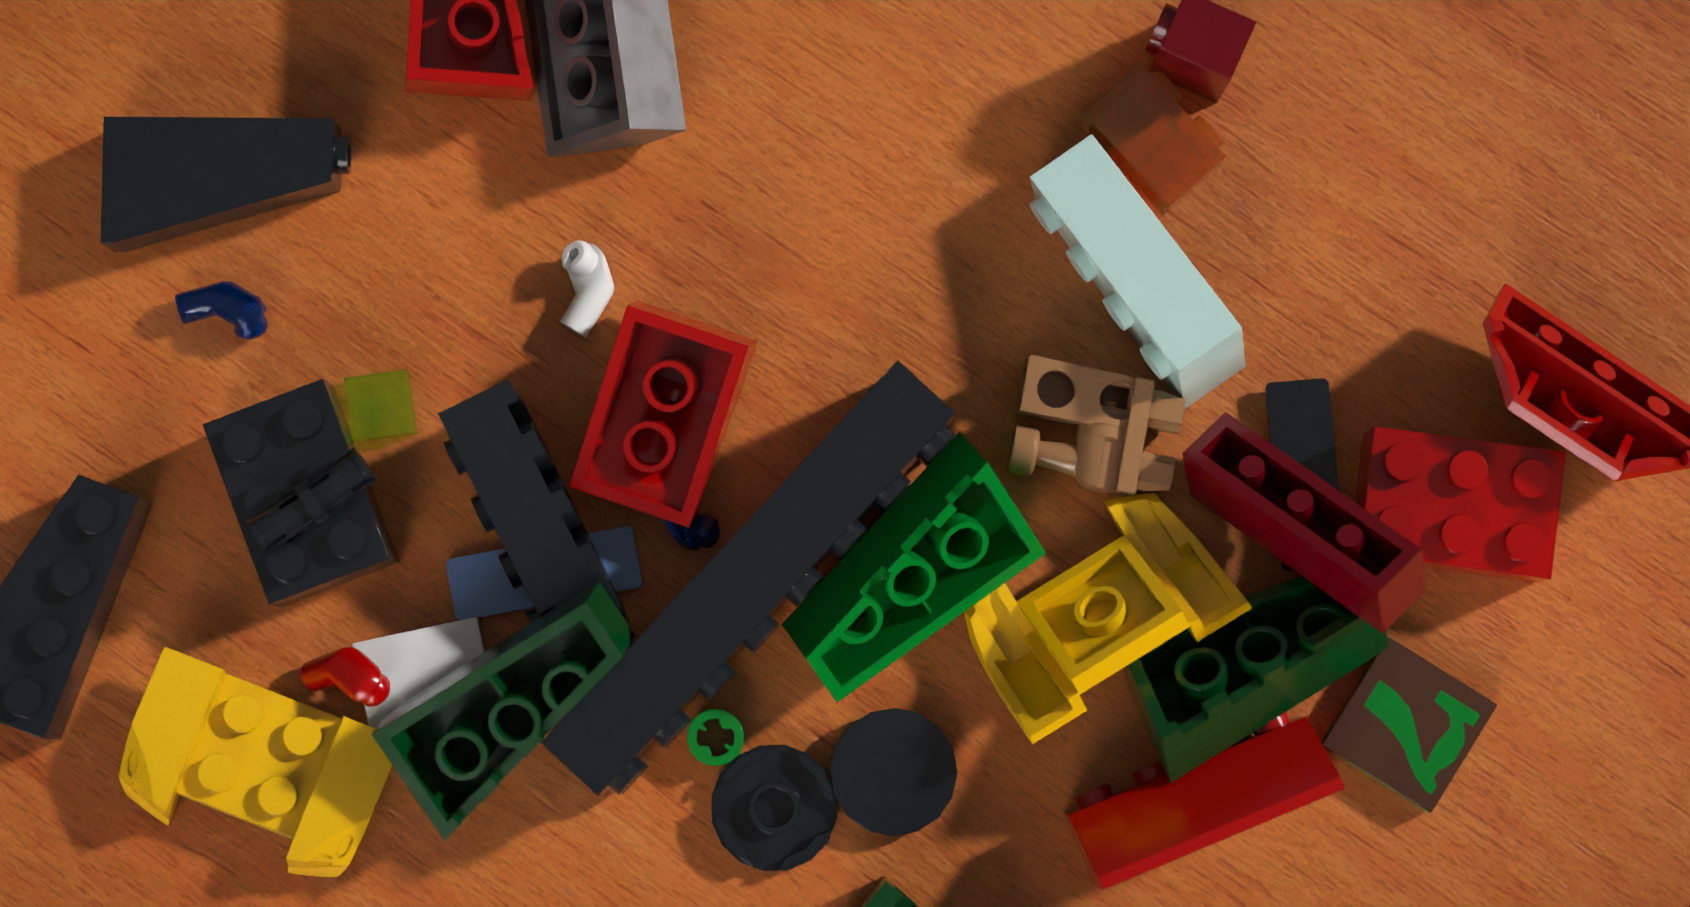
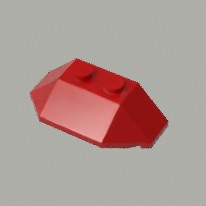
[1482,283,1690,481]

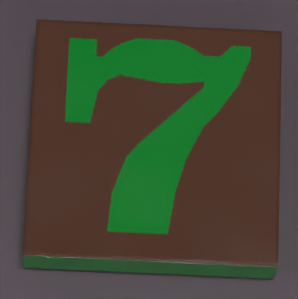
[1321,637,1497,813]

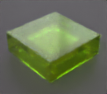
[344,369,418,442]

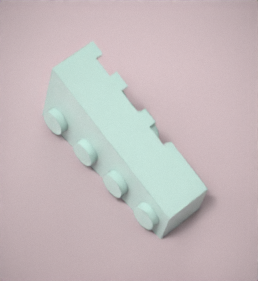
[1029,134,1246,409]

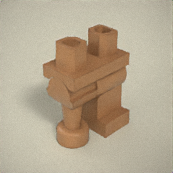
[1007,354,1186,497]

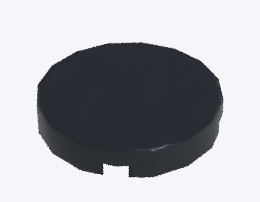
[830,708,958,836]
[711,745,837,871]

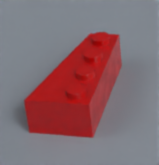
[405,0,534,101]

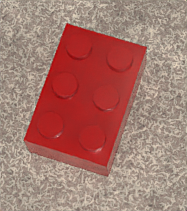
[1355,426,1566,583]

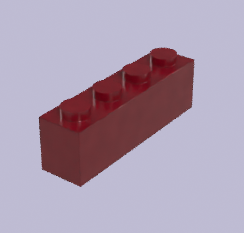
[1182,412,1426,634]

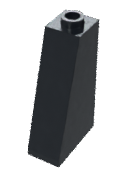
[101,117,352,252]

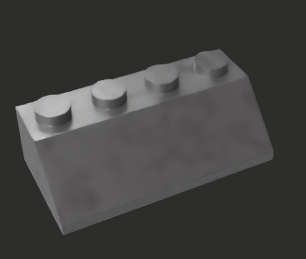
[526,0,686,157]

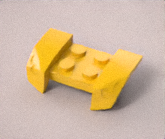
[964,493,1252,745]
[118,646,392,877]

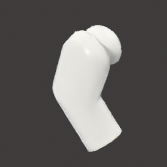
[560,240,614,338]

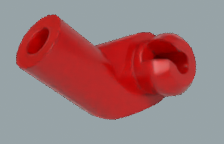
[300,647,390,707]

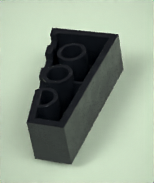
[438,380,630,624]
[0,474,153,739]

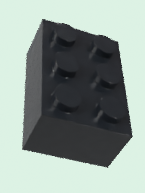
[202,379,399,607]

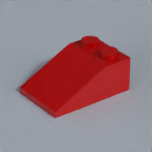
[569,301,757,528]

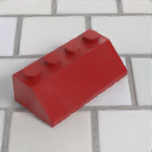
[1064,712,1345,890]

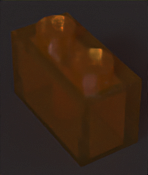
[1080,63,1226,216]

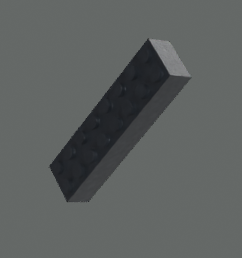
[540,360,955,796]

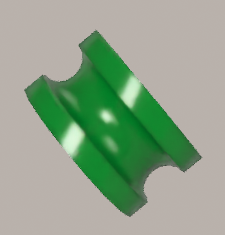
[687,709,745,766]

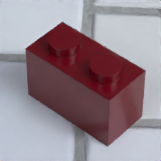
[1145,0,1257,103]

